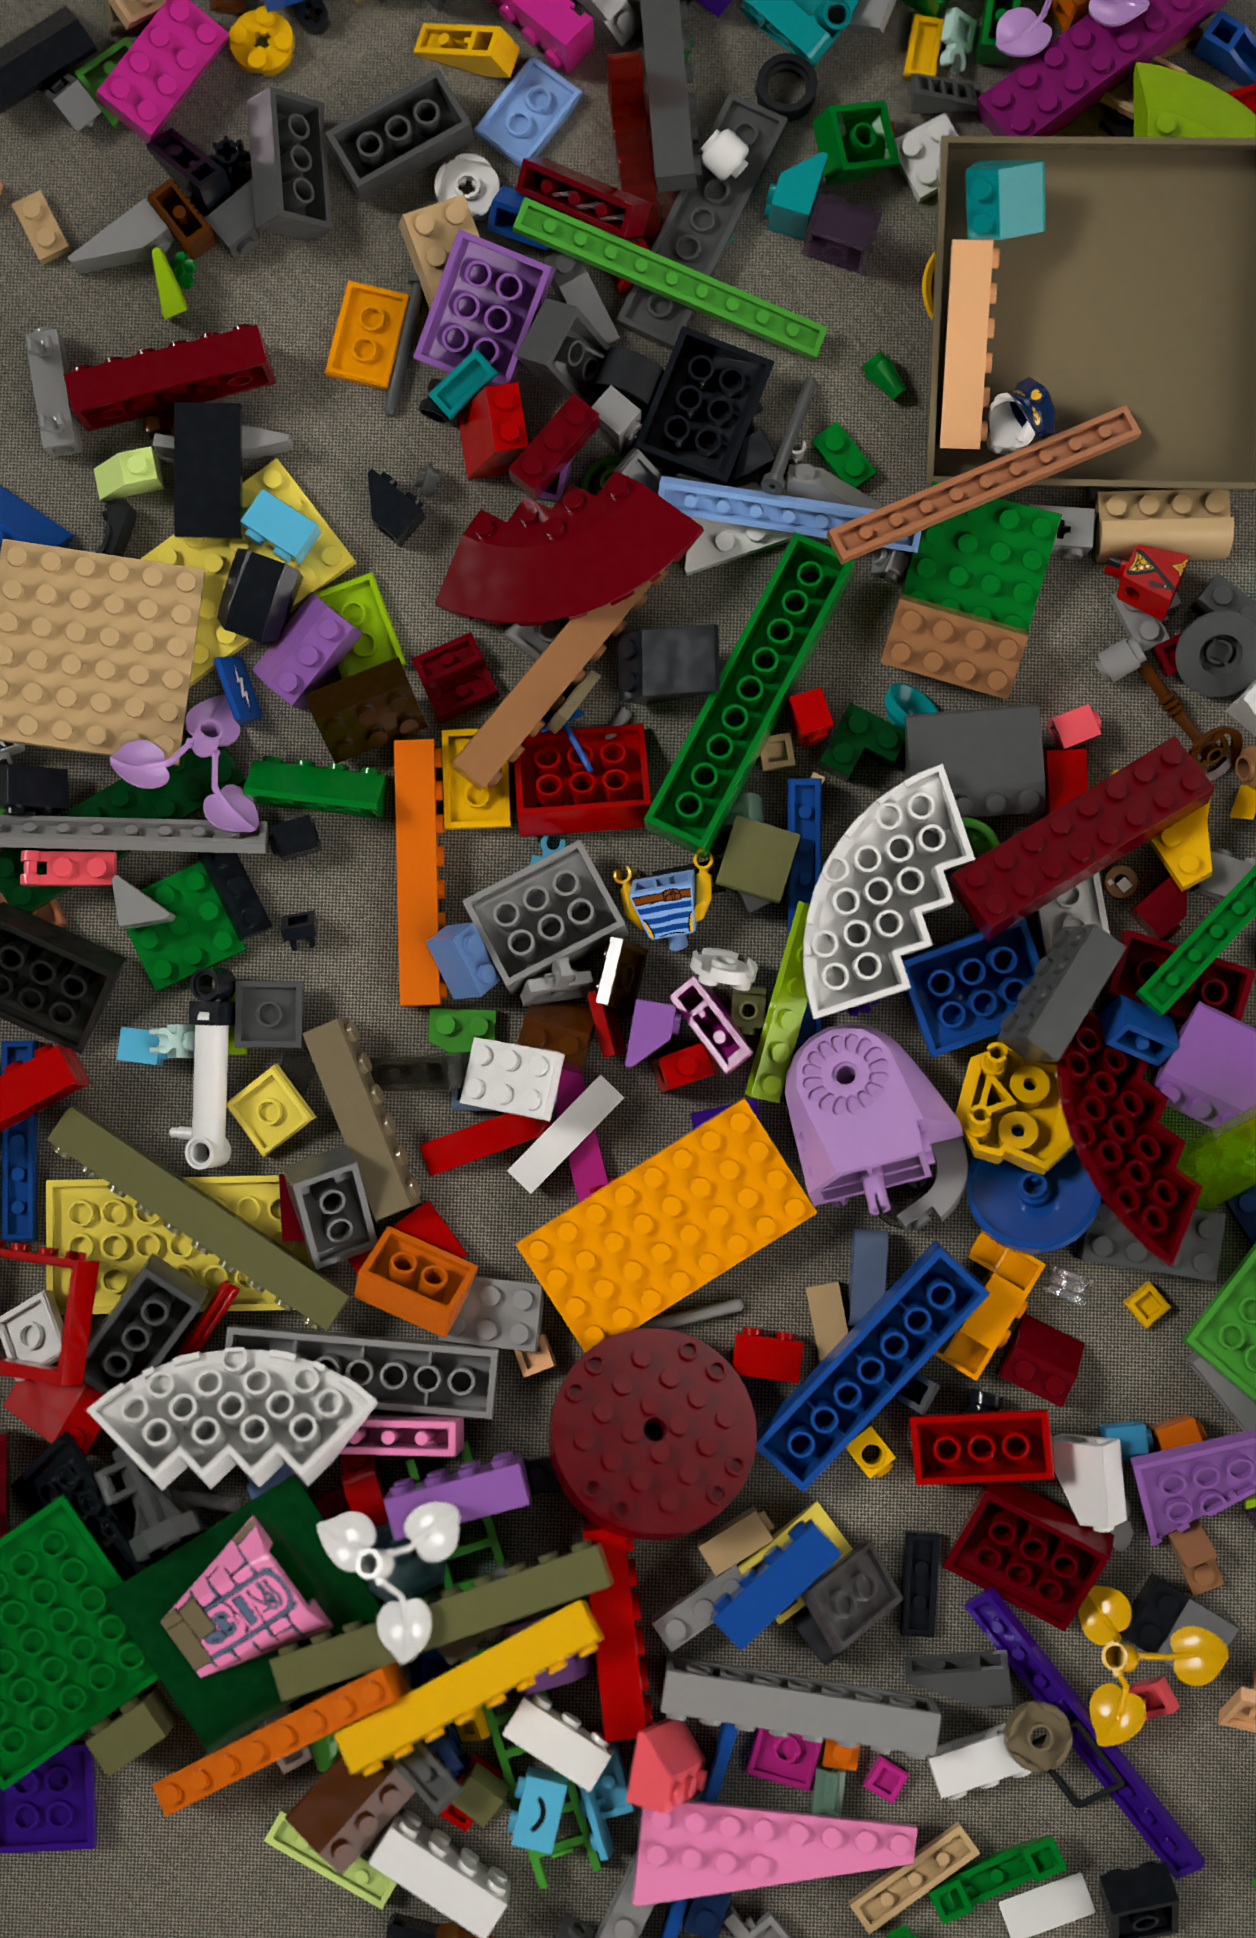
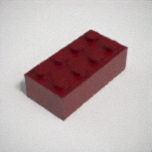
[1100,929,1256,1023]

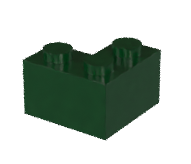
[817,702,905,782]

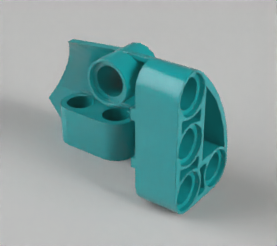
[739,0,859,66]

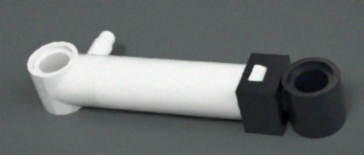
[169,968,236,1170]

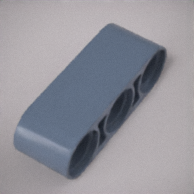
[846,1228,888,1326]

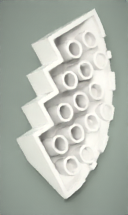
[803,764,975,1020]
[86,1347,378,1491]

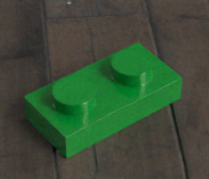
[810,421,877,489]

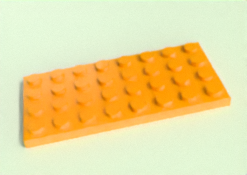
[515,1098,817,1353]

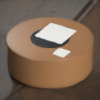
[1103,865,1138,899]

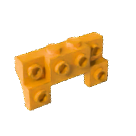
[933,1230,1046,1381]

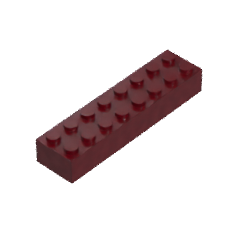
[949,736,1215,941]

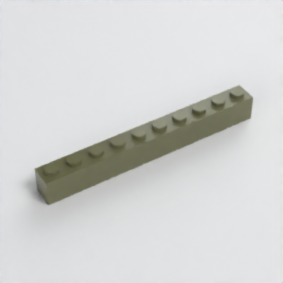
[46,1106,353,1331]
[269,1539,614,1701]

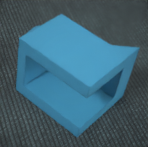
[1098,1420,1153,1461]

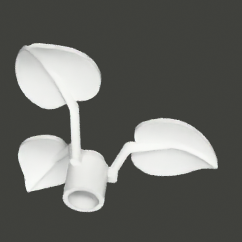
[316,1502,460,1664]

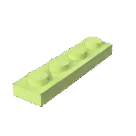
[264,1807,397,1910]

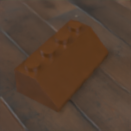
[285,1753,416,1875]

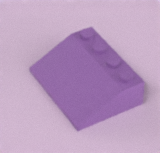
[413,229,556,387]
[1149,1001,1256,1149]

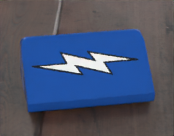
[214,657,263,726]

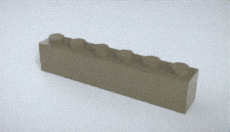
[302,1017,422,1221]

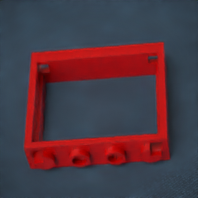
[0,1240,100,1386]

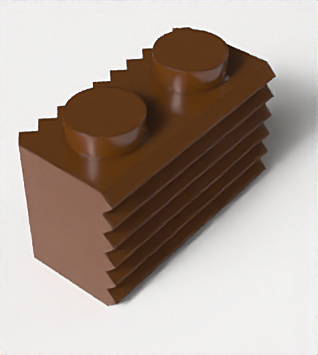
[147,179,217,260]

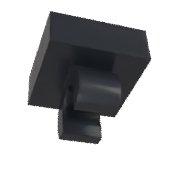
[281,910,317,951]

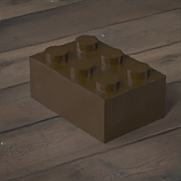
[305,657,427,764]

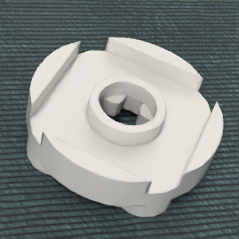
[434,154,500,221]
[690,948,758,991]

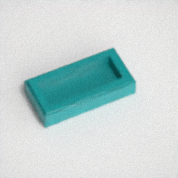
[428,348,499,419]

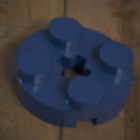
[427,1722,471,1777]

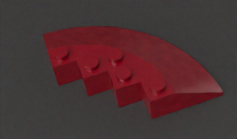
[435,470,704,626]
[1056,1009,1203,1267]

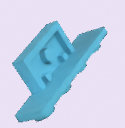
[575,1716,637,1861]

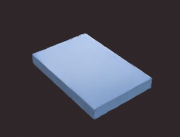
[473,55,583,169]

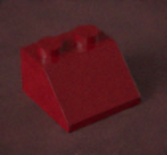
[995,1313,1085,1408]

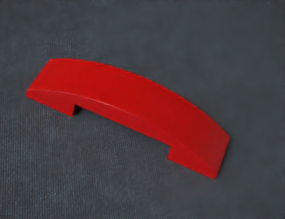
[419,1113,553,1177]

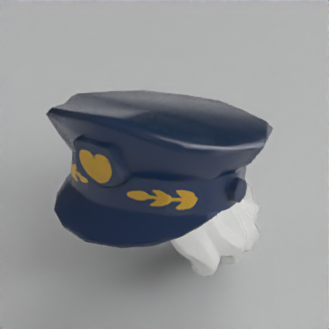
[986,377,1055,455]

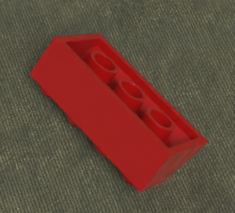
[909,1409,1055,1485]

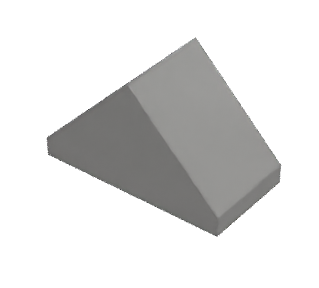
[112,874,176,929]

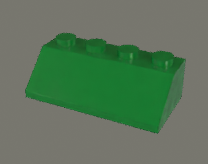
[243,756,389,819]

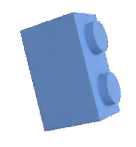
[426,922,501,1000]

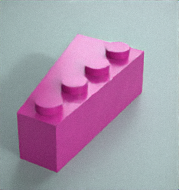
[485,0,594,75]

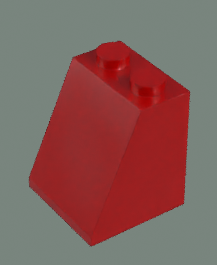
[457,382,528,480]

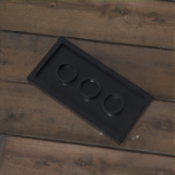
[174,402,242,539]

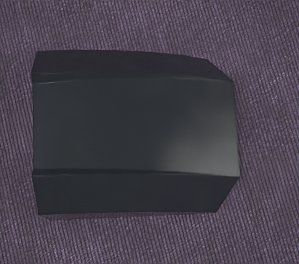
[217,548,303,643]

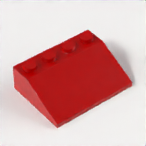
[514,724,651,837]

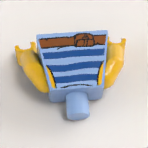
[613,852,715,951]

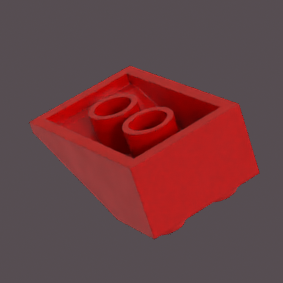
[3,1360,105,1458]

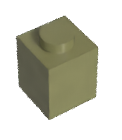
[451,1762,510,1827]

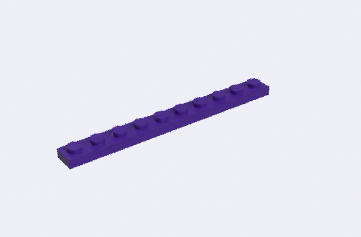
[964,1586,1206,1880]

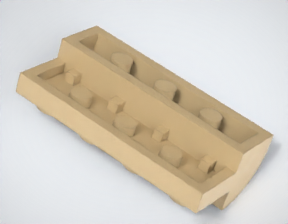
[1094,489,1234,563]

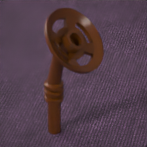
[1138,662,1243,781]

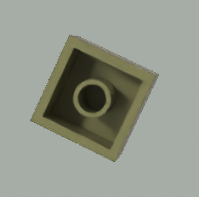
[85,1685,179,1777]

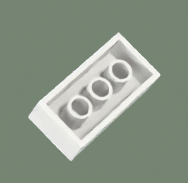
[368,1809,511,1938]

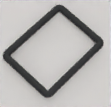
[1031,1719,1124,1808]

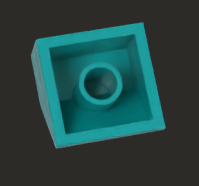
[764,152,828,241]
[966,160,1046,240]

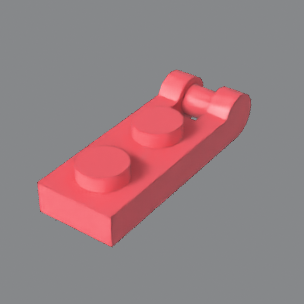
[20,850,117,886]

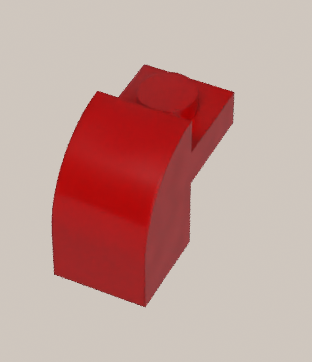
[340,1454,389,1527]

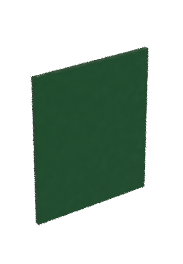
[105,1473,383,1754]

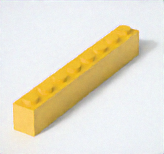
[334,1599,604,1777]

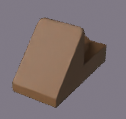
[1167,1519,1224,1596]

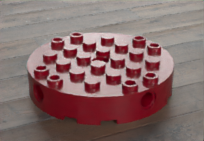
[548,1328,757,1541]

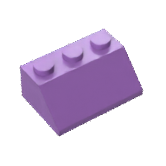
[253,592,363,711]

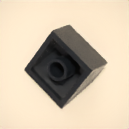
[1100,1862,1180,1938]

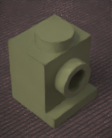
[730,987,766,1035]

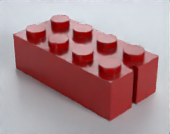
[0,1043,91,1132]

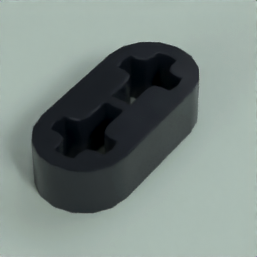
[291,0,330,36]

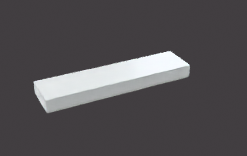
[507,1074,624,1194]

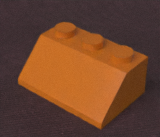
[354,1226,479,1338]

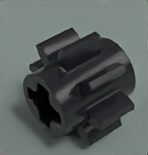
[208,135,251,181]

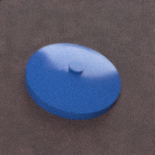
[966,1128,1102,1253]

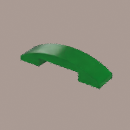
[928,1835,1068,1925]

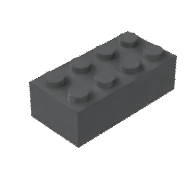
[325,69,474,203]
[247,86,332,242]
[997,924,1127,1061]
[1074,1198,1226,1282]
[83,1253,209,1395]

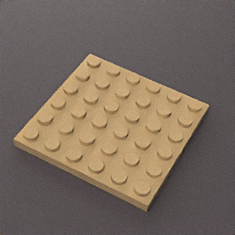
[0,539,205,766]

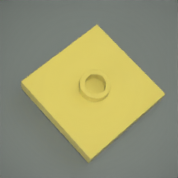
[226,1064,317,1157]

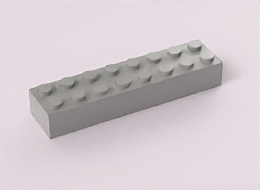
[225,1324,500,1419]
[660,1655,941,1759]

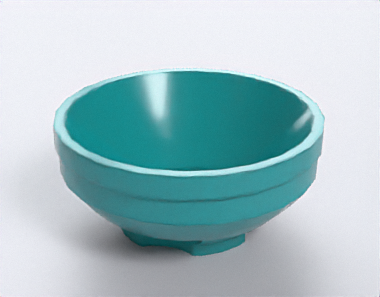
[884,682,939,730]

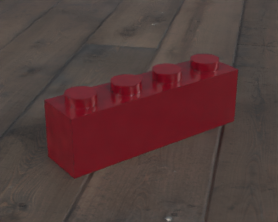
[515,157,652,238]

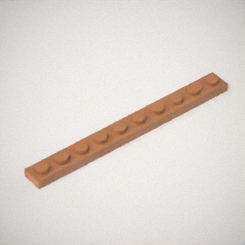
[826,404,1142,564]

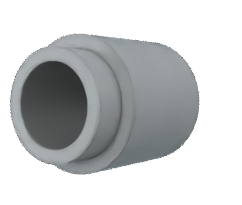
[1095,637,1147,682]

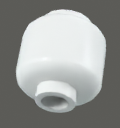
[700,129,749,180]

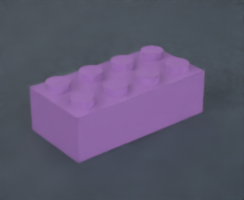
[384,1451,532,1541]

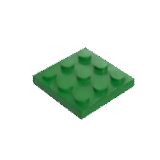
[114,861,248,992]

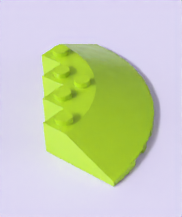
[1134,62,1256,138]

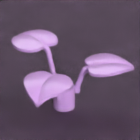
[995,0,1150,57]
[109,694,259,832]

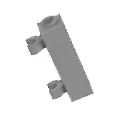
[24,327,83,458]

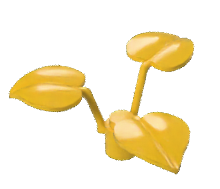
[1078,1585,1229,1747]

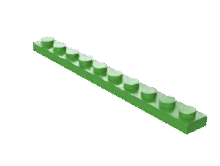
[512,197,828,361]

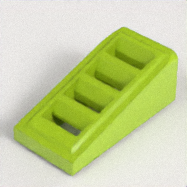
[152,247,189,320]

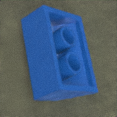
[0,486,75,553]

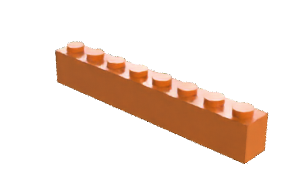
[394,739,448,1007]
[151,1661,410,1817]

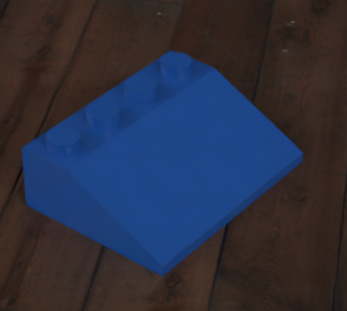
[901,918,1040,1058]

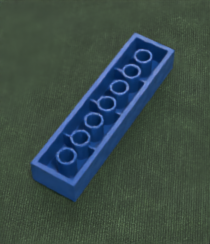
[756,1240,990,1492]

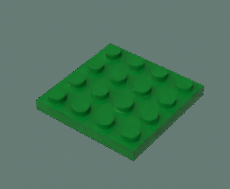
[901,481,1062,632]

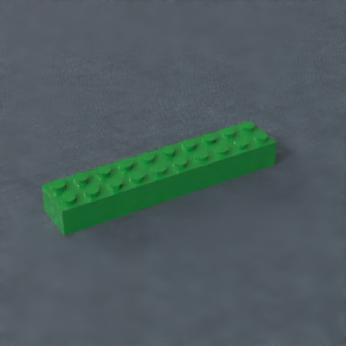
[644,532,855,859]

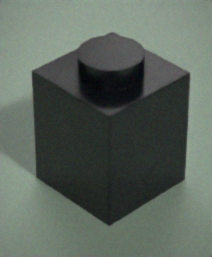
[268,815,323,861]

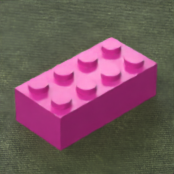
[96,0,229,143]

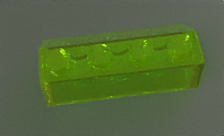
[1176,1105,1256,1211]

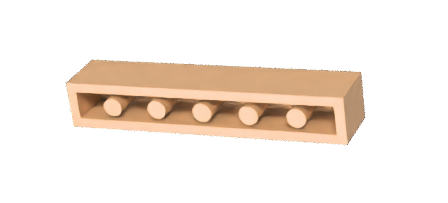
[939,239,1000,449]

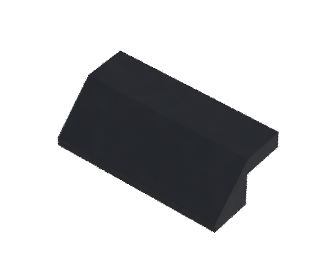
[0,6,98,114]

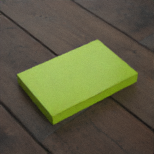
[314,572,407,679]

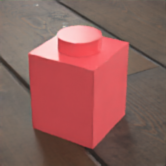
[1046,704,1102,750]

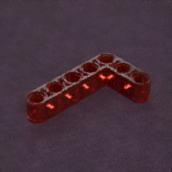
[607,50,660,240]

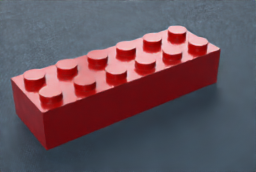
[583,1519,653,1742]

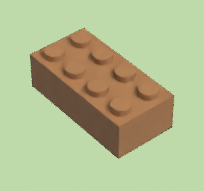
[880,593,1029,700]

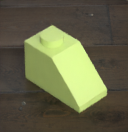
[94,446,165,502]

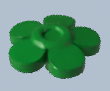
[168,251,197,289]

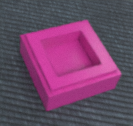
[862,1754,910,1804]

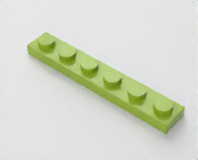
[745,901,810,1103]

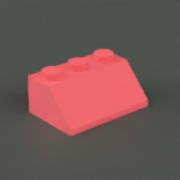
[626,1718,708,1814]

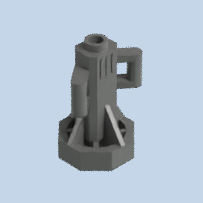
[94,1446,206,1562]

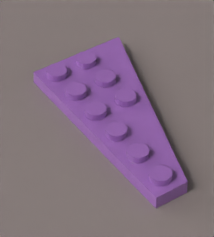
[1130,1429,1256,1547]

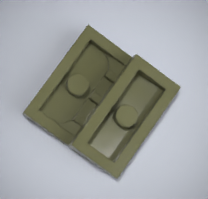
[715,815,800,904]

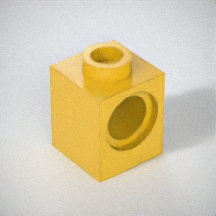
[845,1423,896,1479]

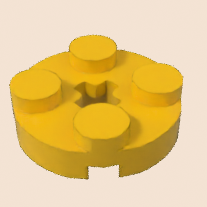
[229,6,295,76]

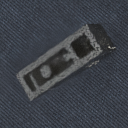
[369,1052,471,1091]

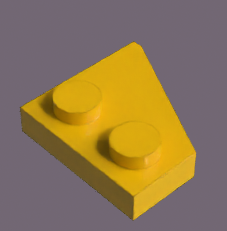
[1148,805,1212,892]

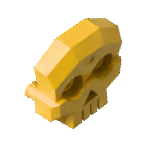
[955,1042,1074,1175]

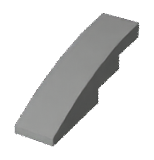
[152,425,294,459]

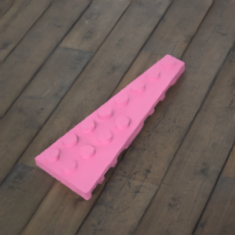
[632,1800,917,1906]

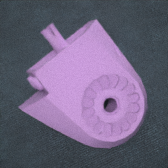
[785,1023,964,1214]

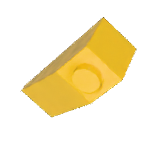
[413,23,520,78]

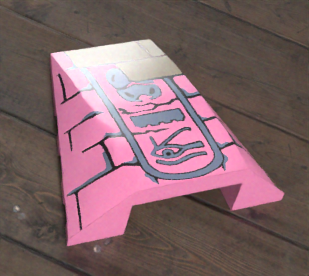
[160,1515,333,1678]

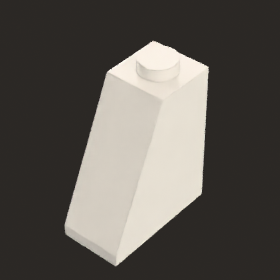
[1052,1433,1127,1532]

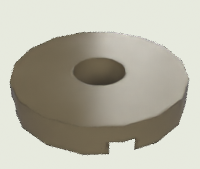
[1003,1700,1073,1773]

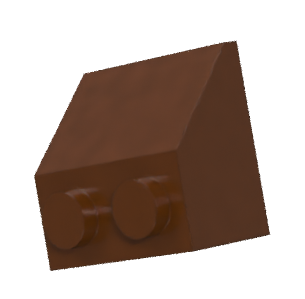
[517,1001,595,1074]

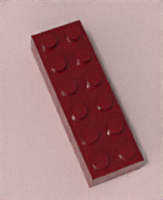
[63,324,277,432]

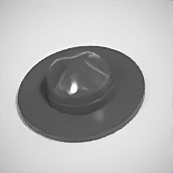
[1175,610,1256,697]

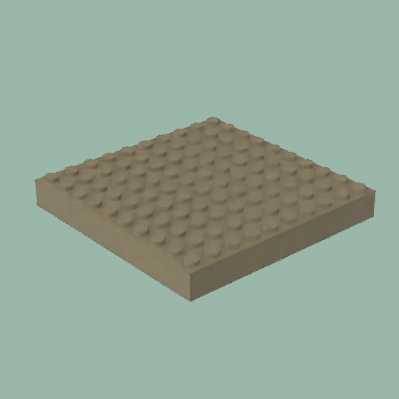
[925,136,1256,490]

